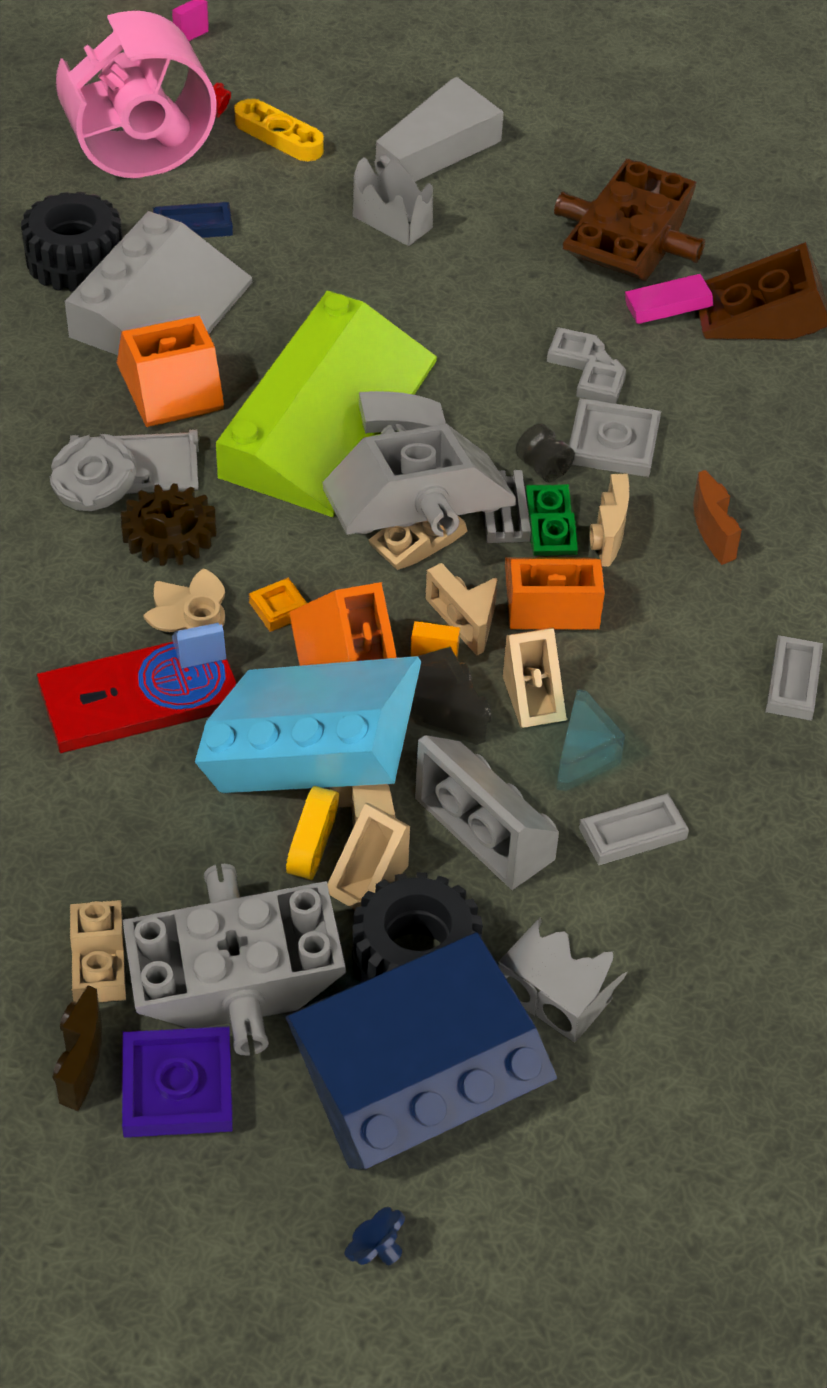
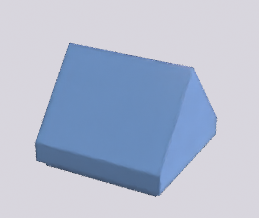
[172,623,226,669]

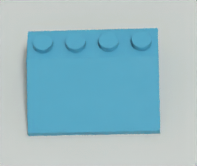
[195,656,421,793]

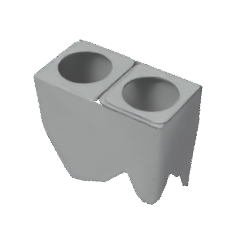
[353,157,433,246]
[498,917,627,1042]

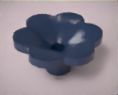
[344,1207,405,1265]

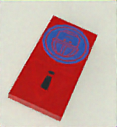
[37,641,237,753]

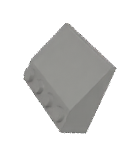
[65,211,252,355]

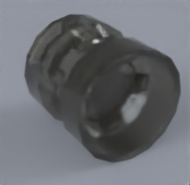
[516,423,575,482]

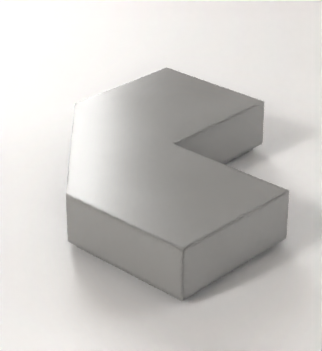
[547,327,626,404]

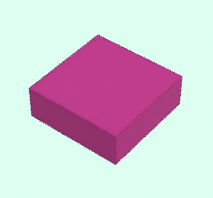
[172,0,209,41]

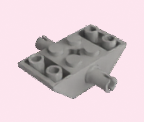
[323,424,516,537]
[123,863,346,1056]

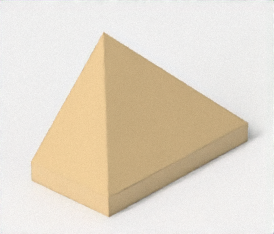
[327,803,410,910]

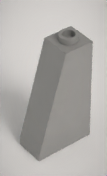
[375,77,503,181]

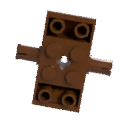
[554,159,705,282]

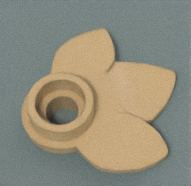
[143,569,225,632]

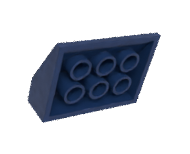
[286,932,557,1169]

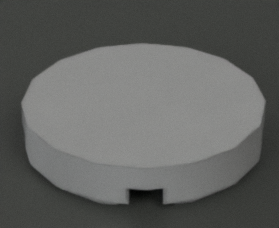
[50,434,137,511]

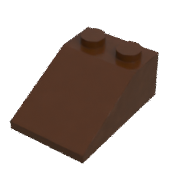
[699,242,827,339]

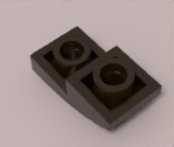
[53,985,102,1111]

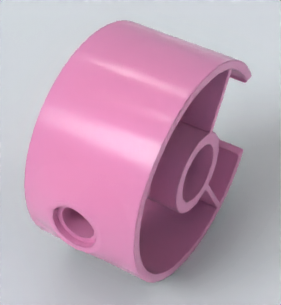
[56,11,216,178]

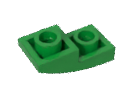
[525,484,578,556]

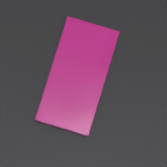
[625,274,713,324]

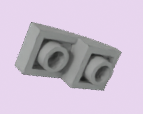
[359,391,446,433]

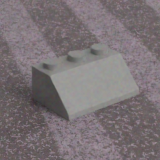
[415,735,559,890]

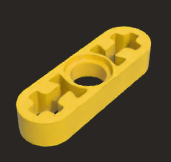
[235,99,324,161]

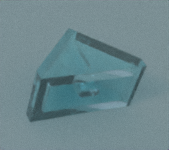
[557,689,625,791]

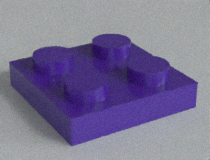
[122,1027,233,1138]

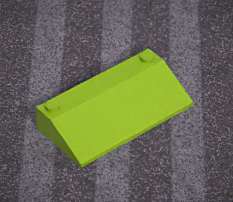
[216,291,437,517]

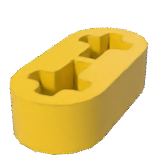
[286,786,339,880]

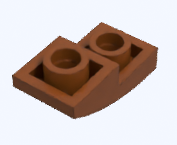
[693,470,742,565]

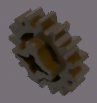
[120,483,217,566]

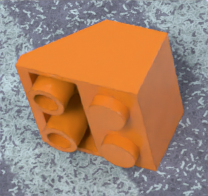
[117,315,224,427]
[505,557,605,629]
[289,582,397,666]

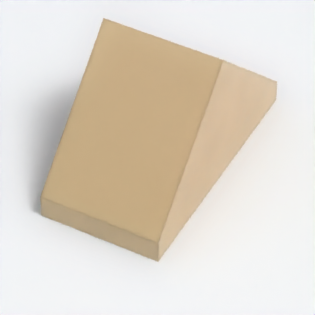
[503,628,567,728]

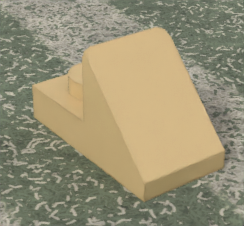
[426,563,498,655]

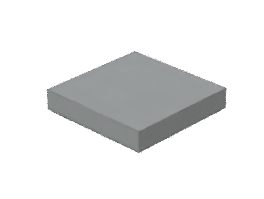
[566,398,661,477]

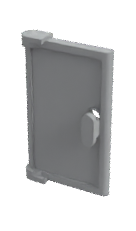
[69,429,200,494]

